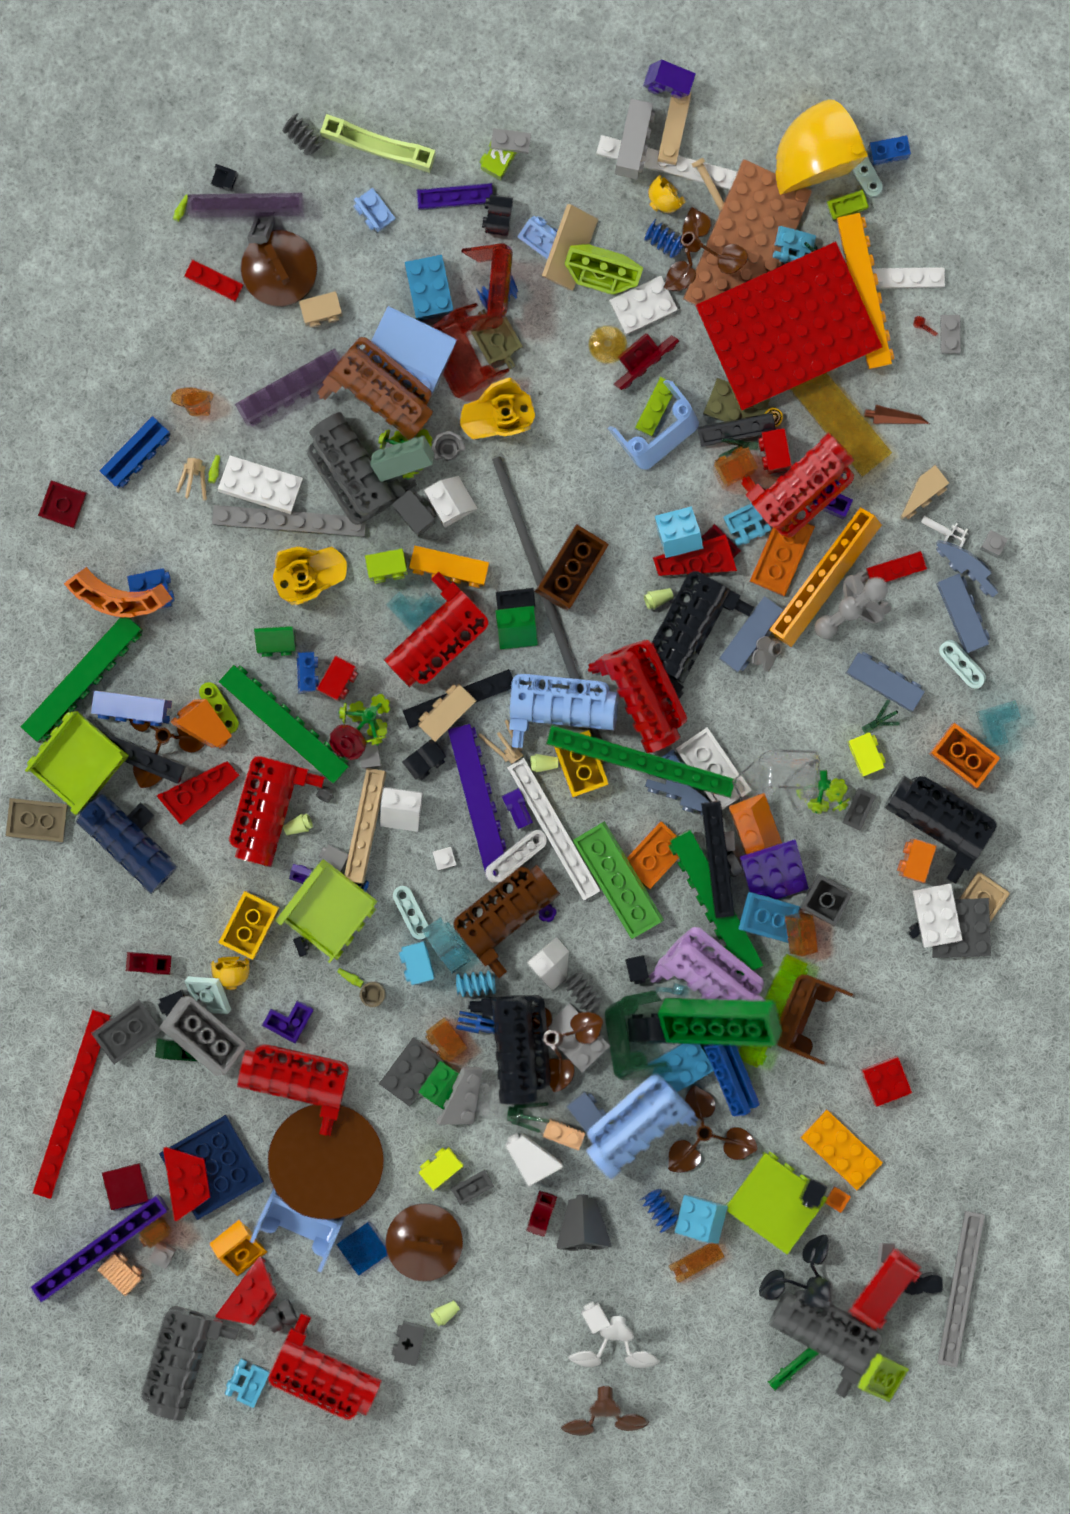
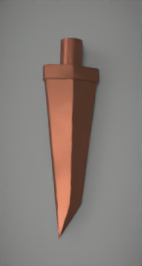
[864,405,930,424]

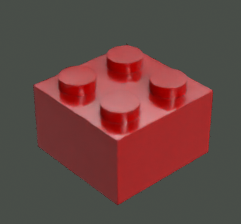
[758,428,792,474]
[317,655,359,702]
[860,1056,912,1107]

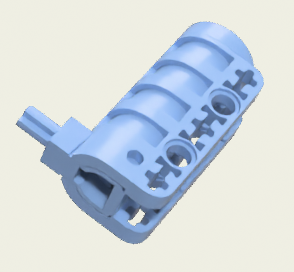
[509,674,619,748]
[586,1074,698,1179]

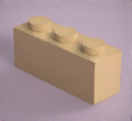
[418,683,476,742]

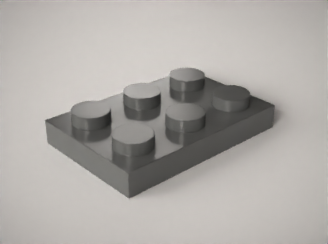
[91,999,161,1065]
[379,1037,444,1107]

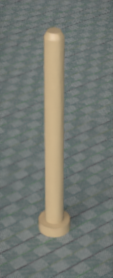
[692,158,724,211]

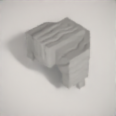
[431,431,465,461]

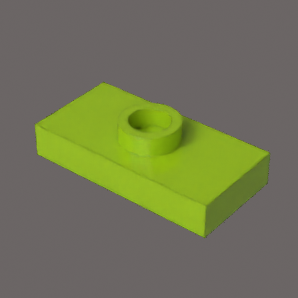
[826,190,869,221]

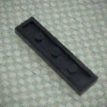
[697,412,776,447]

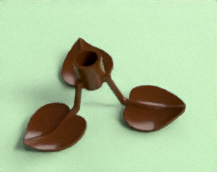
[664,207,748,291]
[129,719,205,788]
[533,1006,603,1092]
[668,1085,757,1173]
[561,1386,649,1436]

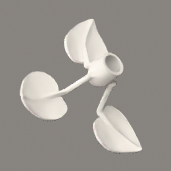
[568,1316,660,1368]

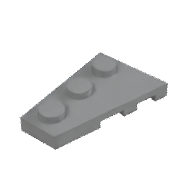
[436,1067,483,1125]

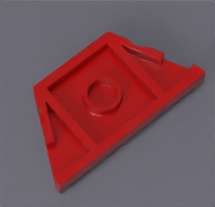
[163,1147,211,1221]
[215,1256,277,1326]

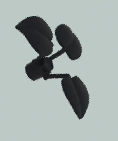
[759,1234,831,1308]

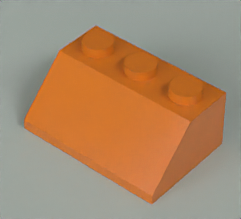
[729,793,782,855]

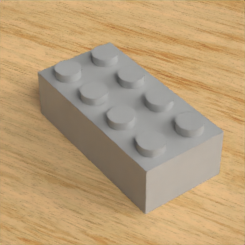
[159,996,247,1076]

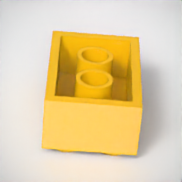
[554,730,609,798]
[218,891,280,960]

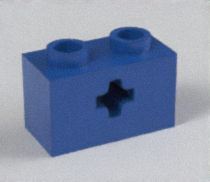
[867,135,911,166]

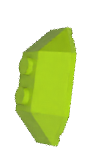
[564,244,643,295]

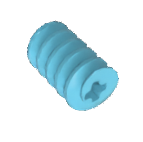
[456,970,496,997]

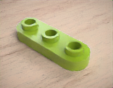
[199,682,239,734]

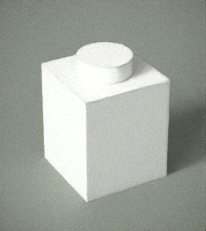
[581,1301,610,1334]

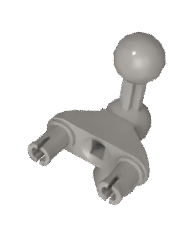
[814,571,891,639]

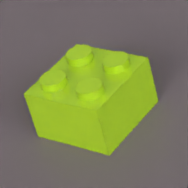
[365,548,408,584]

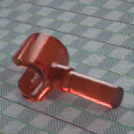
[913,316,938,336]

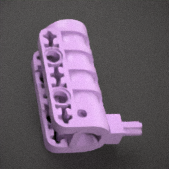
[649,927,766,1001]

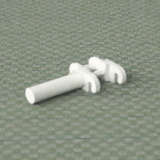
[921,516,968,547]

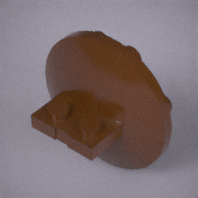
[241,230,317,307]
[386,1203,463,1281]

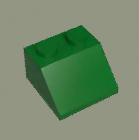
[495,606,538,650]
[254,626,297,657]
[418,1061,459,1110]

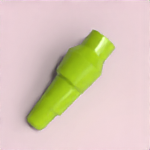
[173,194,190,222]
[208,455,220,484]
[337,968,364,988]

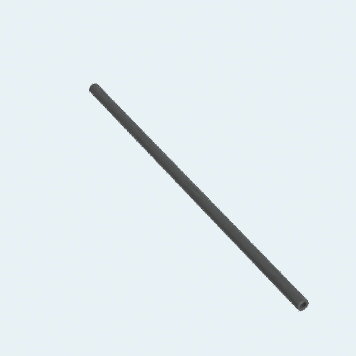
[492,456,608,765]

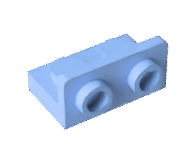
[353,188,395,233]
[518,216,558,259]

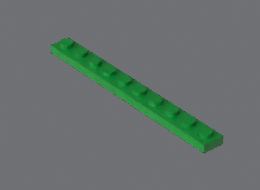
[546,725,736,798]

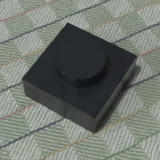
[128,802,155,829]
[907,921,921,940]
[293,936,310,957]

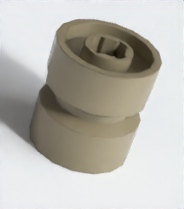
[360,981,386,1007]

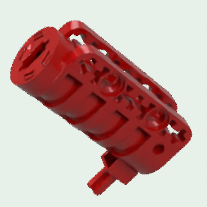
[741,432,855,538]
[384,572,488,688]
[587,640,687,753]
[229,756,325,867]
[237,1044,349,1136]
[268,1313,382,1420]

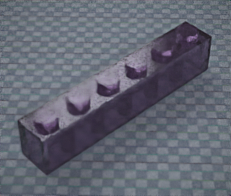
[188,193,304,218]
[235,348,341,427]

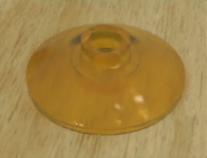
[589,326,627,364]

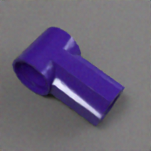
[502,788,533,829]

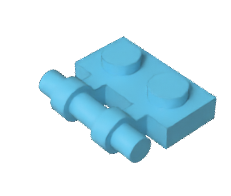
[773,226,816,263]
[723,503,771,546]
[224,1358,270,1408]

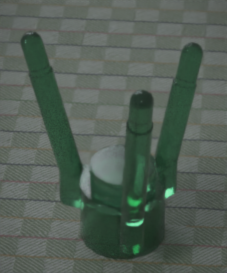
[507,1102,550,1133]

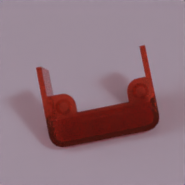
[454,243,513,331]
[431,303,510,398]

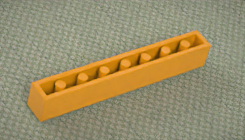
[837,213,894,370]
[770,507,882,647]

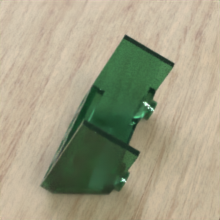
[605,990,673,1081]

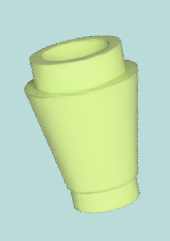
[644,588,674,610]
[530,754,558,773]
[283,814,313,836]
[430,1300,460,1327]

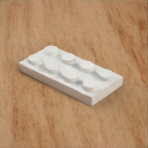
[218,456,303,514]
[676,727,751,810]

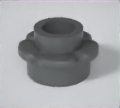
[316,786,334,803]

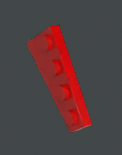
[653,534,737,576]
[156,761,240,825]

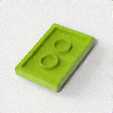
[858,1354,909,1402]

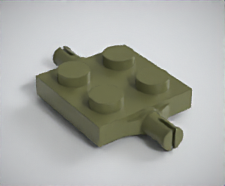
[471,309,523,370]

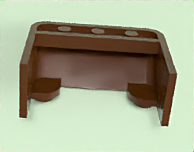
[776,974,855,1066]

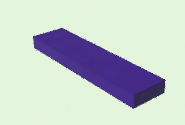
[416,183,493,210]

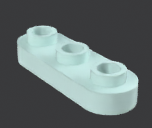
[852,157,883,197]
[939,640,986,689]
[393,886,430,939]

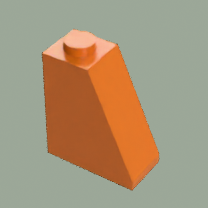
[170,699,232,748]

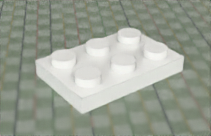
[609,276,678,335]
[912,883,962,948]

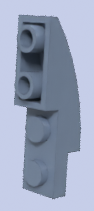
[936,540,998,597]
[645,779,709,816]

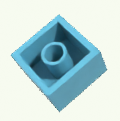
[655,506,703,558]
[399,941,435,985]
[675,1195,728,1244]

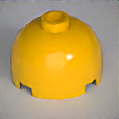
[648,175,686,213]
[211,956,250,990]

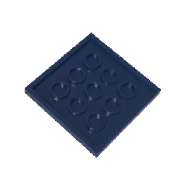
[159,1115,264,1220]

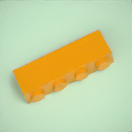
[409,545,489,589]

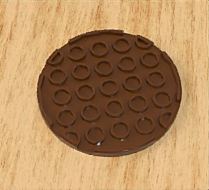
[268,1104,384,1220]

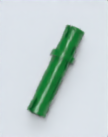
[767,1347,819,1391]

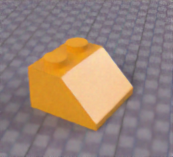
[209,1220,267,1276]

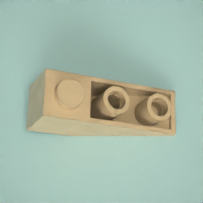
[900,465,949,520]

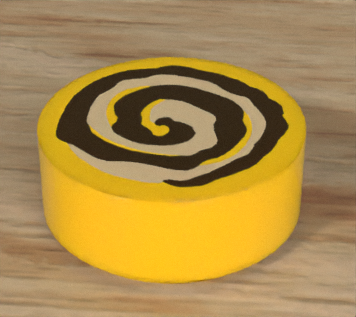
[765,408,783,427]

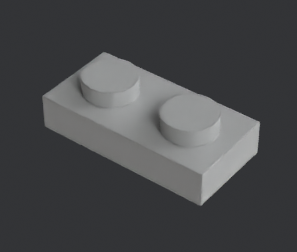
[491,128,531,154]
[940,315,960,354]

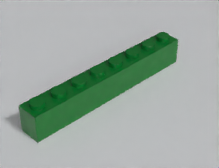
[20,617,143,743]
[219,665,349,784]
[668,829,764,976]

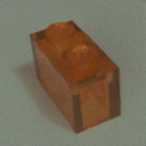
[785,912,818,956]
[425,1017,468,1062]
[139,1216,173,1248]

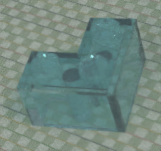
[386,592,440,633]
[976,700,1021,748]
[422,917,471,974]

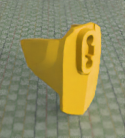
[460,378,535,439]
[272,546,347,605]

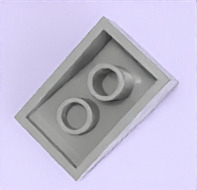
[548,1003,610,1073]

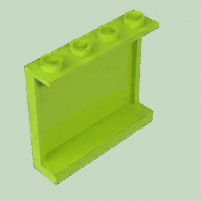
[25,711,128,815]
[275,859,378,963]
[726,1152,828,1255]

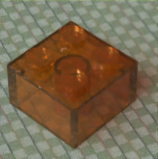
[712,447,759,490]

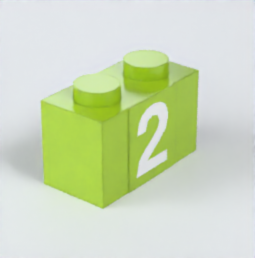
[479,142,517,181]

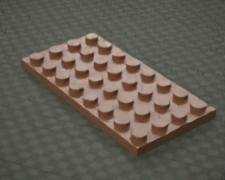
[682,159,812,305]

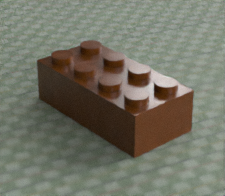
[534,524,609,612]

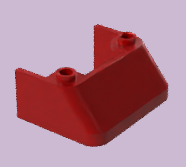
[849,1248,922,1330]

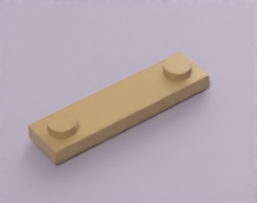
[657,92,691,165]

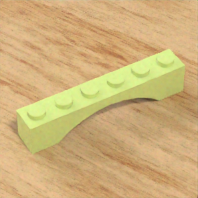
[320,114,436,173]

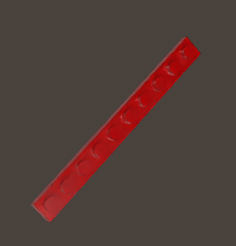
[32,1009,111,1199]

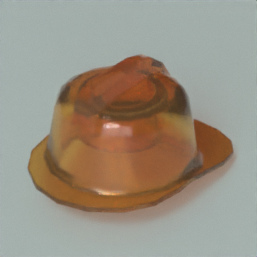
[171,387,213,416]

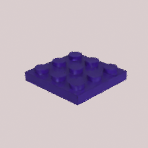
[740,839,809,899]

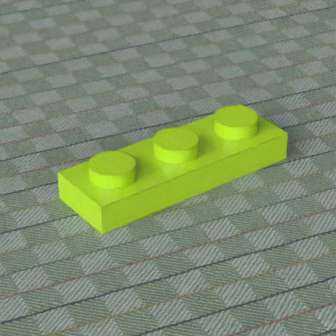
[635,377,677,437]

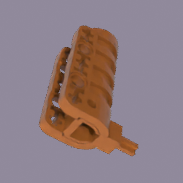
[317,337,434,440]

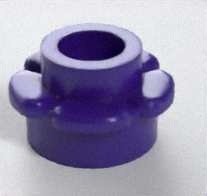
[538,904,557,922]

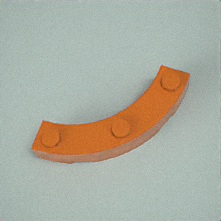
[64,567,173,617]

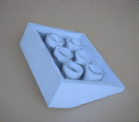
[367,306,457,394]

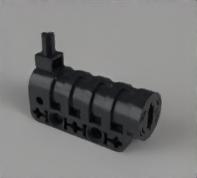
[650,571,754,683]
[884,775,997,884]
[468,995,551,1105]

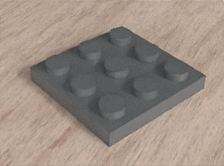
[932,898,991,958]

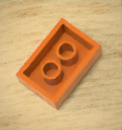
[929,723,1000,789]

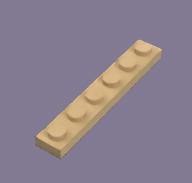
[345,768,387,884]

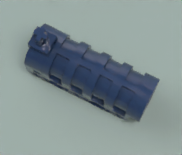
[76,795,178,894]

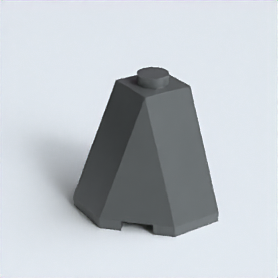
[557,1194,611,1251]

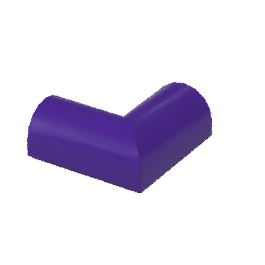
[262,1001,314,1044]

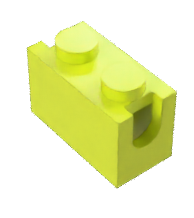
[847,732,886,777]
[419,1147,463,1191]

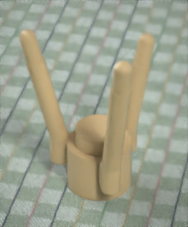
[176,458,207,501]
[478,720,523,764]

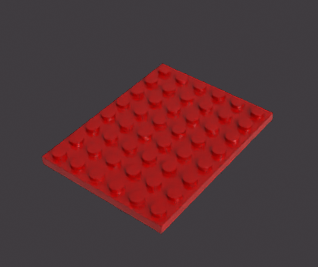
[695,241,882,411]

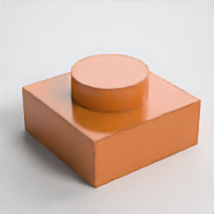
[825,1186,851,1213]

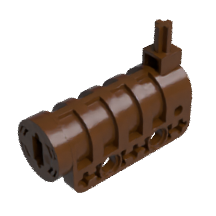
[453,865,561,979]

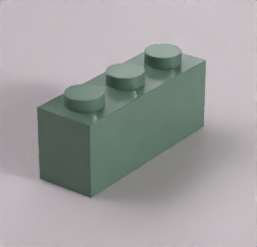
[370,436,434,482]

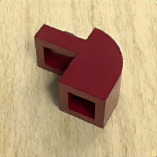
[125,952,172,975]
[526,1190,557,1237]

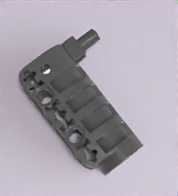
[307,412,417,525]
[769,1289,882,1398]
[141,1306,239,1421]

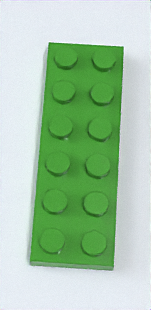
[572,821,664,939]

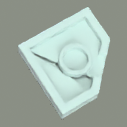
[185,976,231,1014]

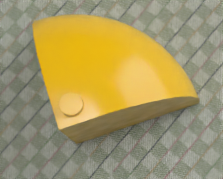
[775,99,868,195]

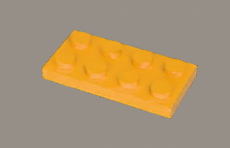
[800,1109,883,1190]

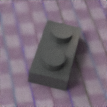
[247,215,275,244]
[842,788,876,831]
[451,1169,494,1205]

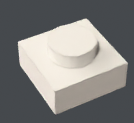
[433,847,456,870]

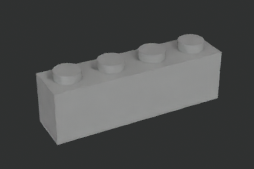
[614,99,655,179]

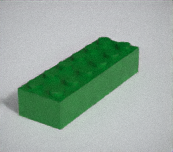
[658,998,782,1046]

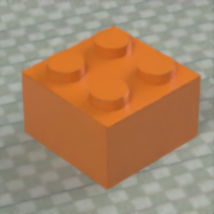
[897,839,936,883]

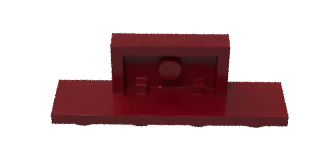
[614,333,679,391]

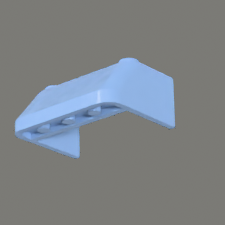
[607,380,699,470]
[250,1189,344,1272]

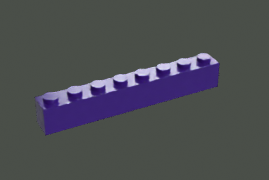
[448,724,507,878]
[30,1194,169,1303]

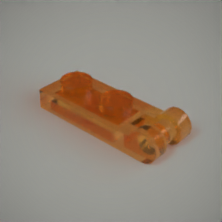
[668,1243,725,1283]

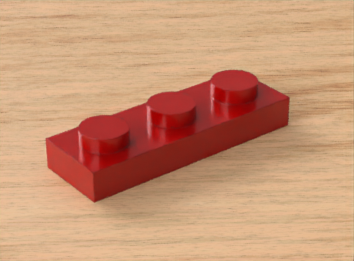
[184,259,244,302]
[866,551,927,582]

